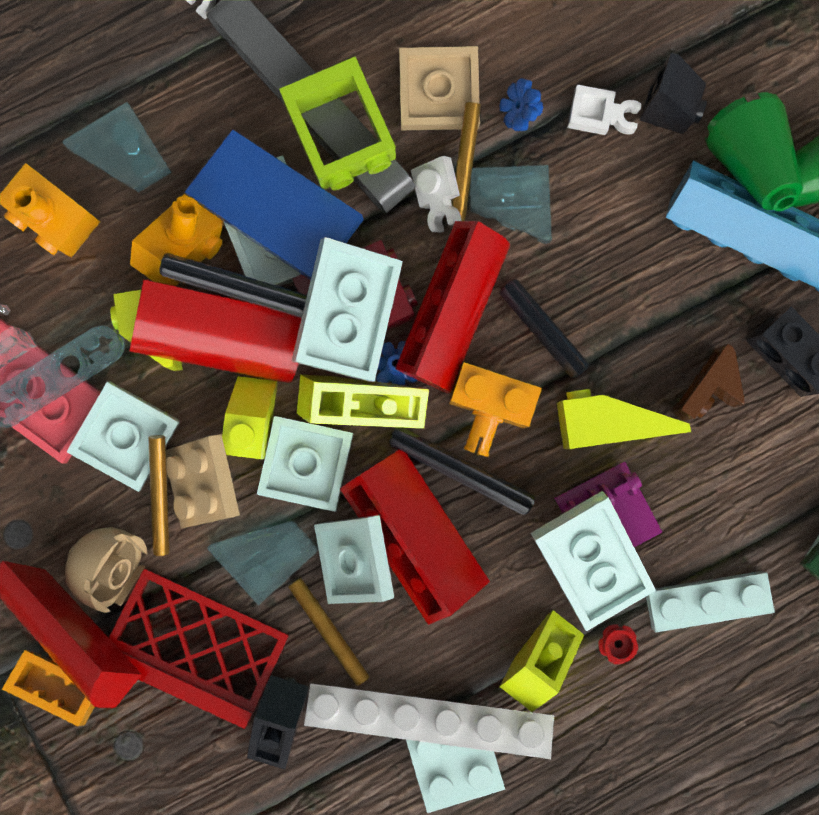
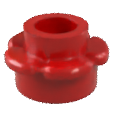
[598,624,638,664]

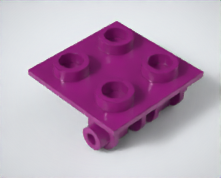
[554,461,662,547]

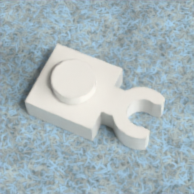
[567,85,642,135]
[411,156,461,233]

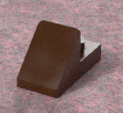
[671,344,745,421]

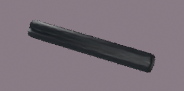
[159,253,307,318]
[389,427,536,515]

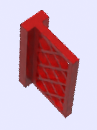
[109,569,289,729]

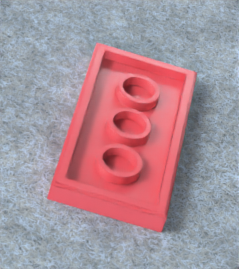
[0,318,101,464]

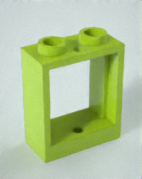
[279,57,396,190]

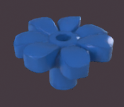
[499,78,543,131]
[376,341,418,385]

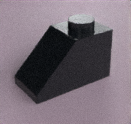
[639,53,707,134]
[247,675,309,770]

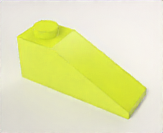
[297,374,429,428]
[557,389,691,449]

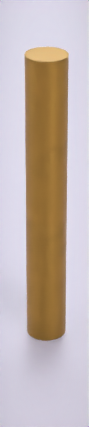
[452,102,481,221]
[148,435,170,556]
[288,578,370,686]

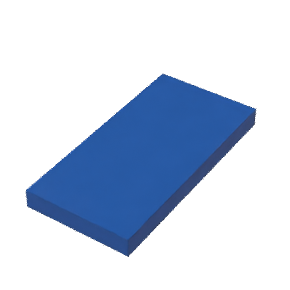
[185,130,363,280]

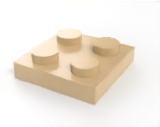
[399,46,480,131]
[166,434,240,528]

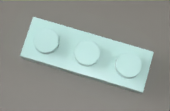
[646,571,775,632]

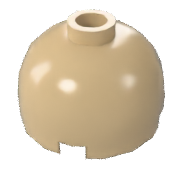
[65,527,147,613]

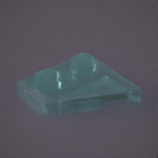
[62,102,172,193]
[470,165,552,244]
[207,520,318,606]

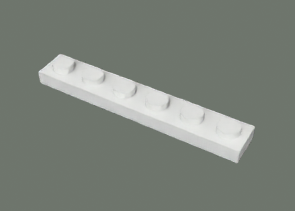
[304,684,554,759]

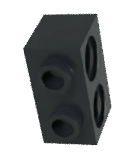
[746,306,819,397]

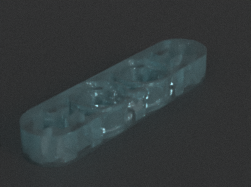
[0,326,125,428]

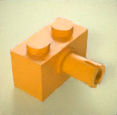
[0,163,101,258]
[130,194,223,286]
[449,362,542,457]
[2,650,95,727]

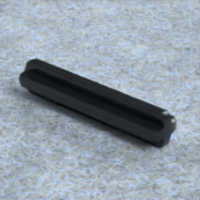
[500,279,589,378]

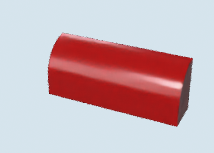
[395,221,510,393]
[129,279,302,383]
[340,449,490,625]
[0,561,142,708]

